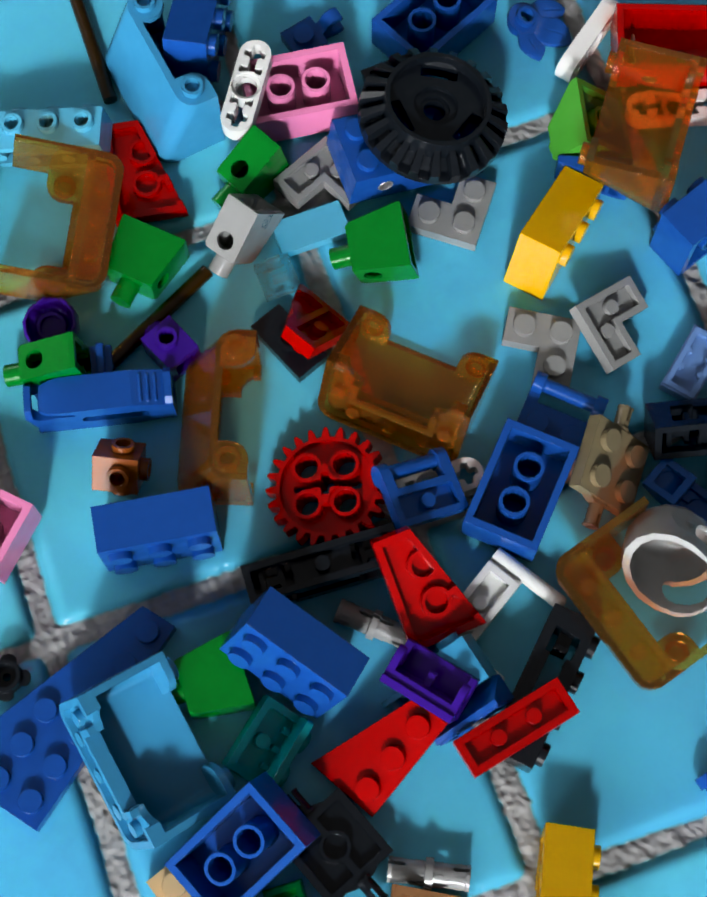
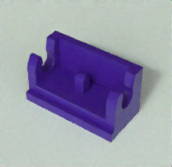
[379,638,480,724]

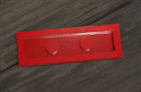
[452,677,580,779]

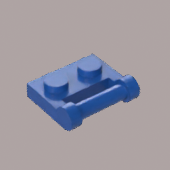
[517,370,609,461]
[371,447,469,530]

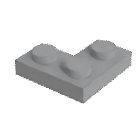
[273,136,359,211]
[409,176,497,251]
[569,275,648,374]
[501,306,580,387]

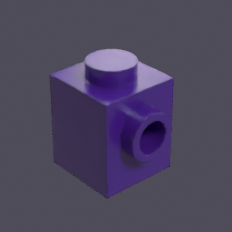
[140,315,202,382]

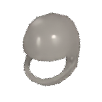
[621,504,707,617]

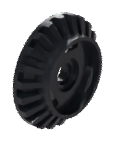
[358,47,508,185]

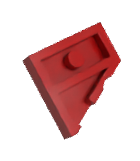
[281,284,355,360]

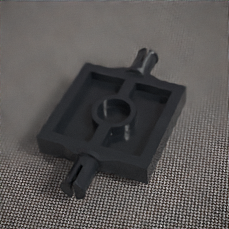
[287,788,393,897]

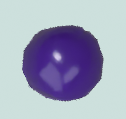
[22,297,80,342]

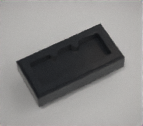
[251,304,328,383]

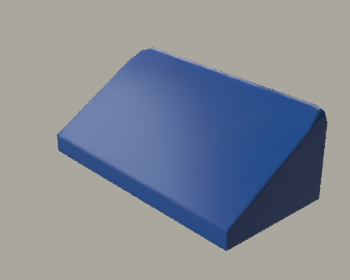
[434,674,514,746]

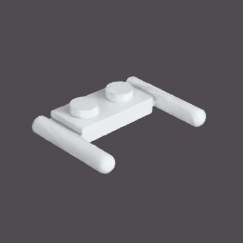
[458,547,566,680]

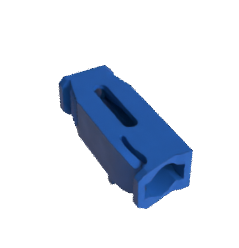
[23,343,178,433]

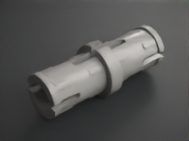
[333,598,407,647]
[386,856,471,892]

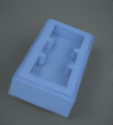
[658,324,707,400]

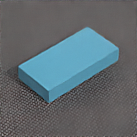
[273,200,348,259]

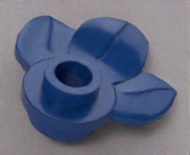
[507,0,571,61]

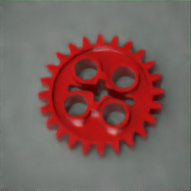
[266,427,385,546]

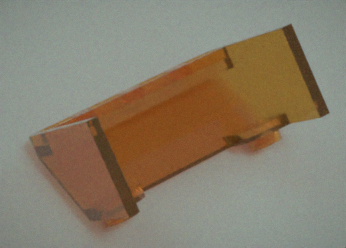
[0,134,124,301]
[555,496,707,691]

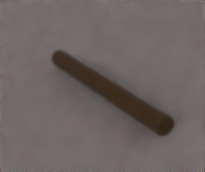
[70,0,117,105]
[112,265,213,370]

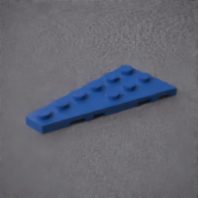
[0,606,177,832]

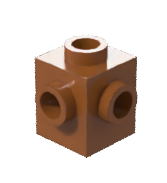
[92,438,152,496]

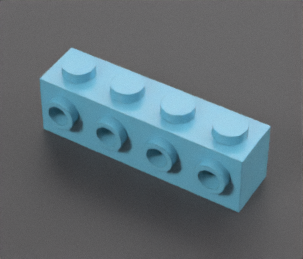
[0,104,113,167]

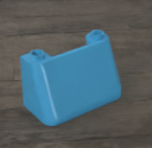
[105,0,225,163]
[59,651,236,850]

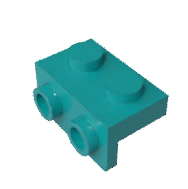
[221,694,314,787]

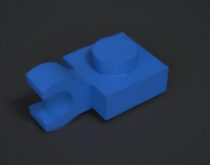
[280,7,344,52]

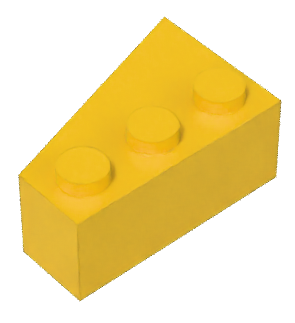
[503,166,604,300]
[534,822,601,897]

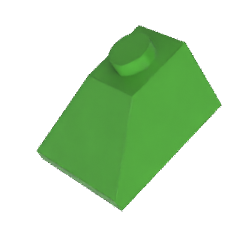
[548,77,630,161]

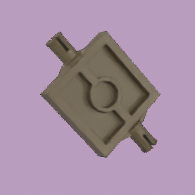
[568,404,649,530]

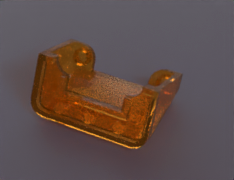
[578,38,707,212]
[318,305,499,461]
[177,329,262,506]

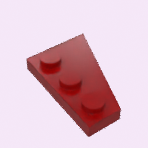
[107,120,189,227]
[369,526,487,648]
[311,700,449,817]

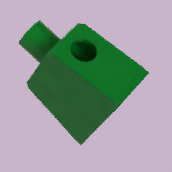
[212,125,289,209]
[329,201,419,283]
[105,214,190,308]
[3,331,91,387]
[171,631,256,719]

